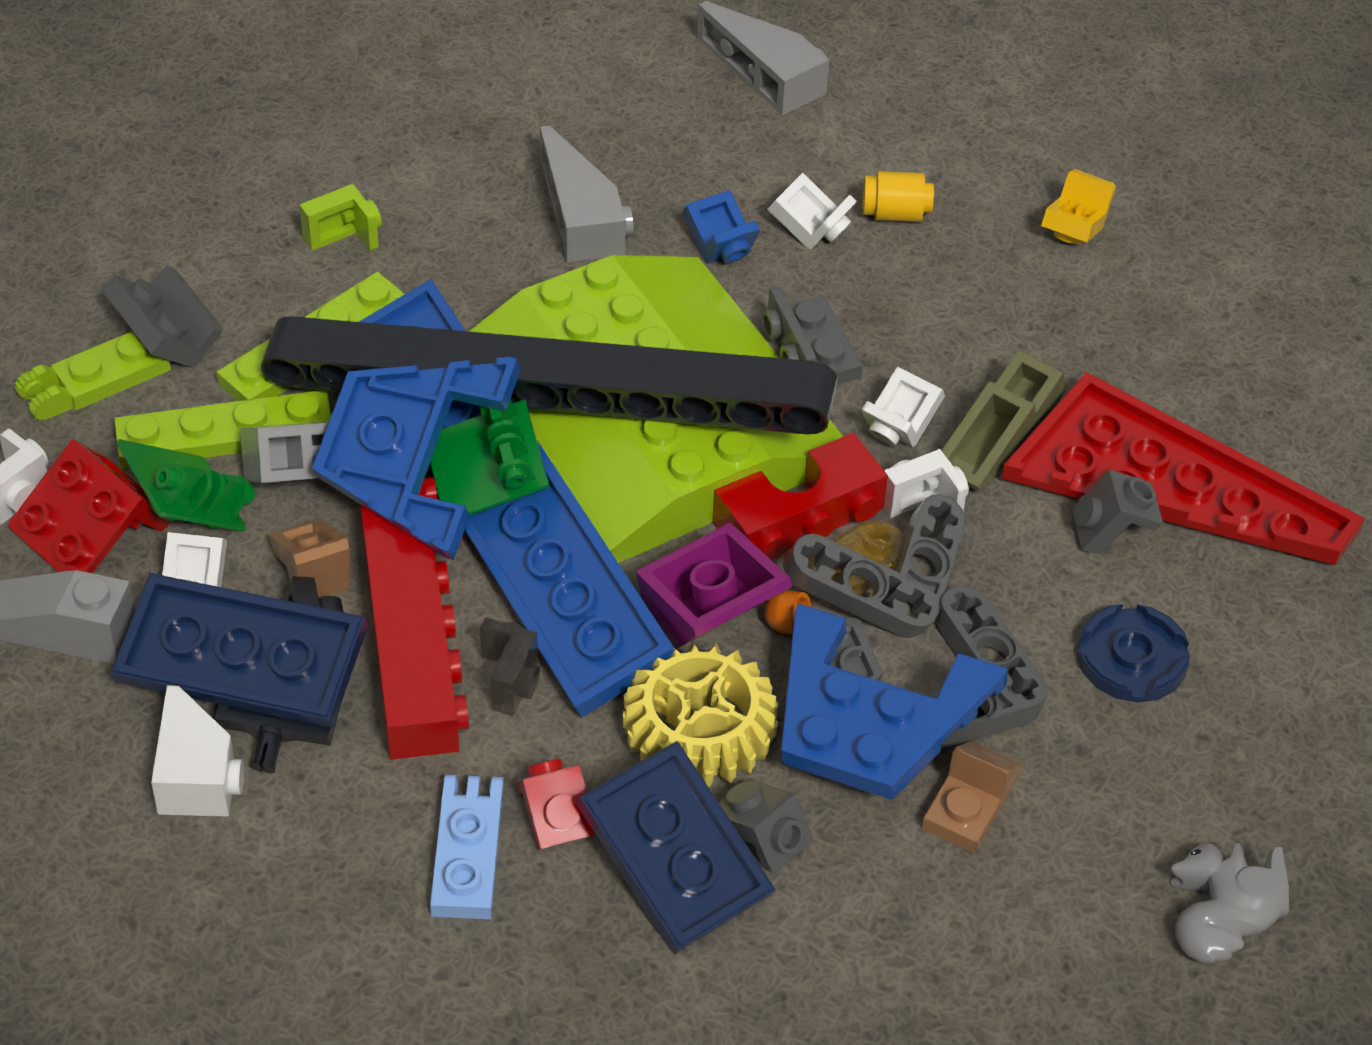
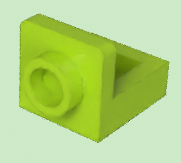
[299,184,382,251]

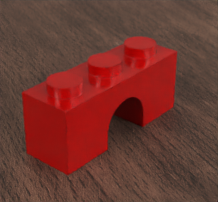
[712,432,888,561]

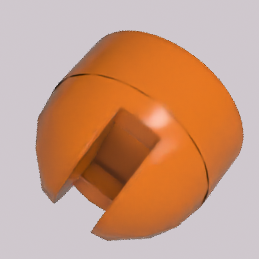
[764,590,811,636]

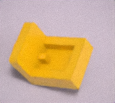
[1041,169,1116,244]

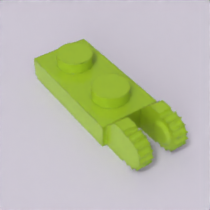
[15,331,171,421]

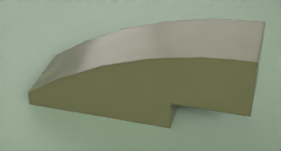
[941,350,1065,492]

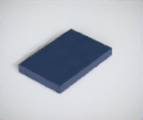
[576,741,776,955]

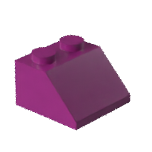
[635,523,792,649]

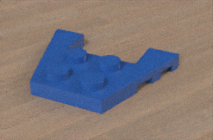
[312,357,521,560]
[781,604,1008,800]

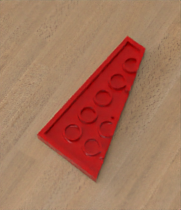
[1001,372,1365,565]

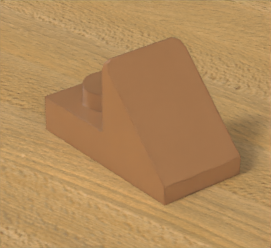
[268,518,350,598]
[922,741,1024,853]

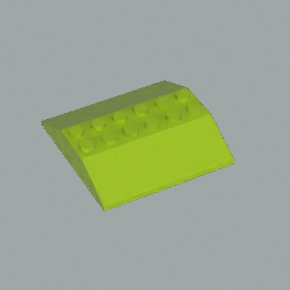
[469,255,844,563]

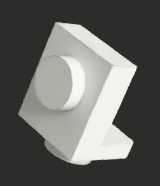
[767,173,857,249]
[861,367,945,448]
[0,428,48,525]
[884,449,969,518]
[162,532,227,587]

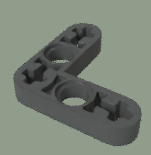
[783,494,965,638]
[922,586,1047,750]

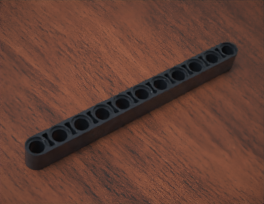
[260,316,838,435]

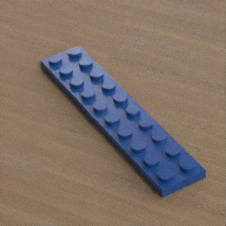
[359,279,675,718]

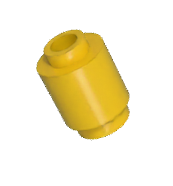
[862,171,934,222]

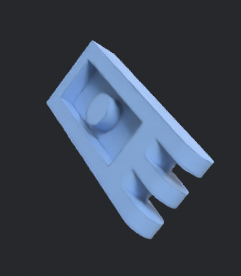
[430,774,504,919]

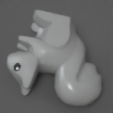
[1170,843,1289,964]

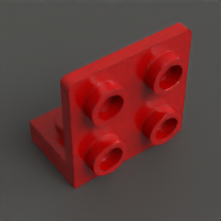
[8,439,171,573]

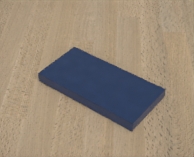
[110,573,368,728]

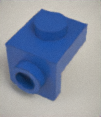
[682,190,760,264]

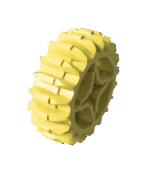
[622,642,778,787]

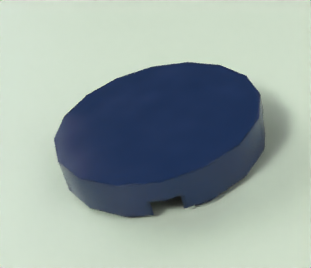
[1077,604,1190,703]

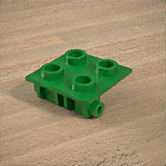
[430,399,550,516]
[116,439,255,532]

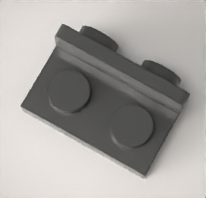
[102,266,223,368]
[762,287,862,384]

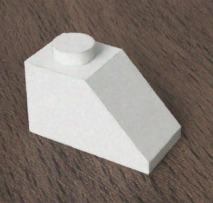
[151,686,244,816]

